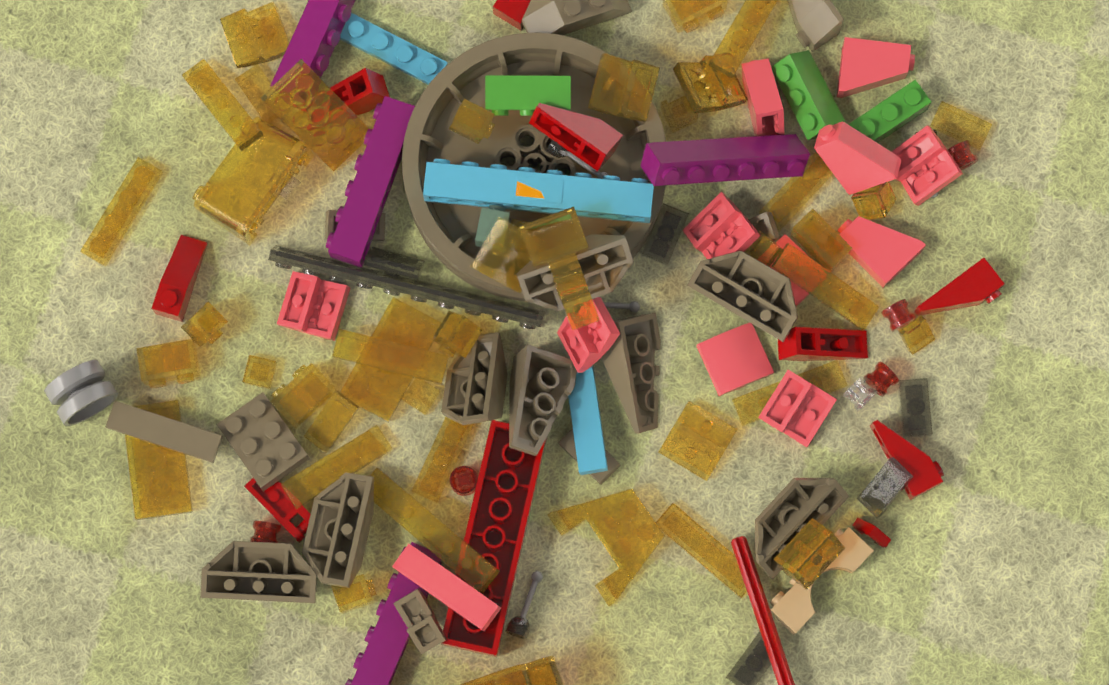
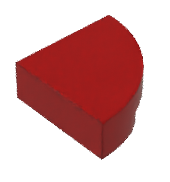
[852,518,891,548]

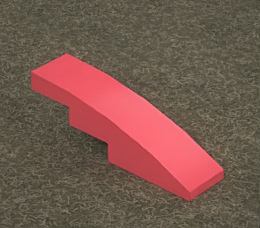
[392,544,501,631]

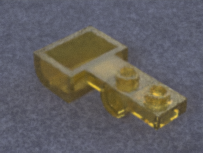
[519,207,600,330]

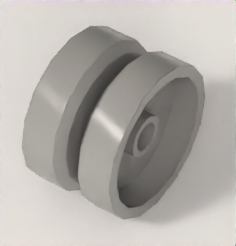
[44,360,118,426]

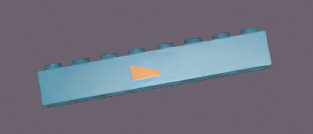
[423,159,654,223]

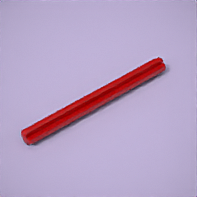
[731,536,795,685]

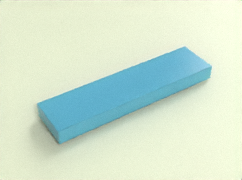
[568,365,608,475]

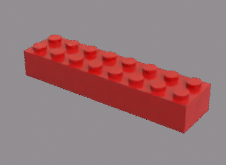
[441,420,548,657]

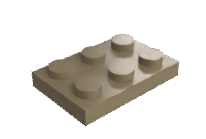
[216,392,310,492]

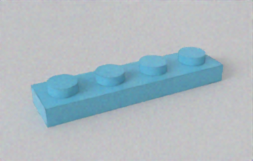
[340,13,448,85]

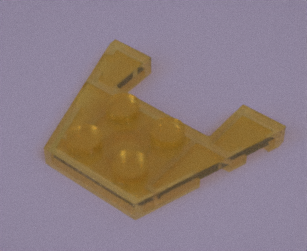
[547,489,665,607]

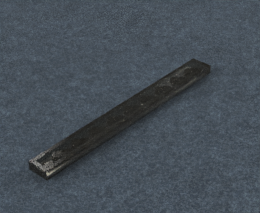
[268,245,546,329]

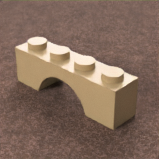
[770,527,874,635]

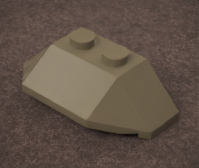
[522,0,632,35]
[516,234,633,311]
[687,251,798,342]
[441,332,508,425]
[302,472,374,588]
[755,478,849,579]
[200,541,317,603]

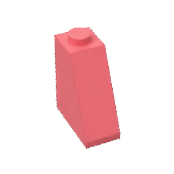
[837,37,915,98]
[741,58,785,136]
[814,121,901,195]
[836,216,926,288]

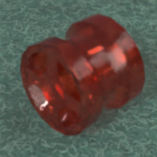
[948,140,978,171]
[881,299,916,332]
[863,361,899,397]
[450,466,478,496]
[250,521,281,543]

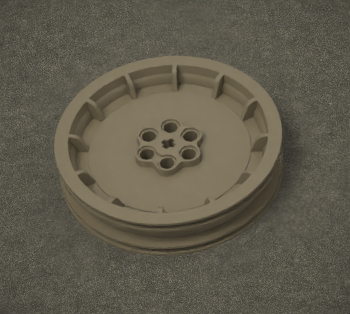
[402,33,666,301]

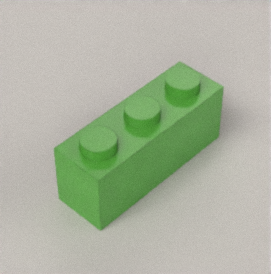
[771,50,846,140]
[485,75,571,116]
[848,80,931,143]

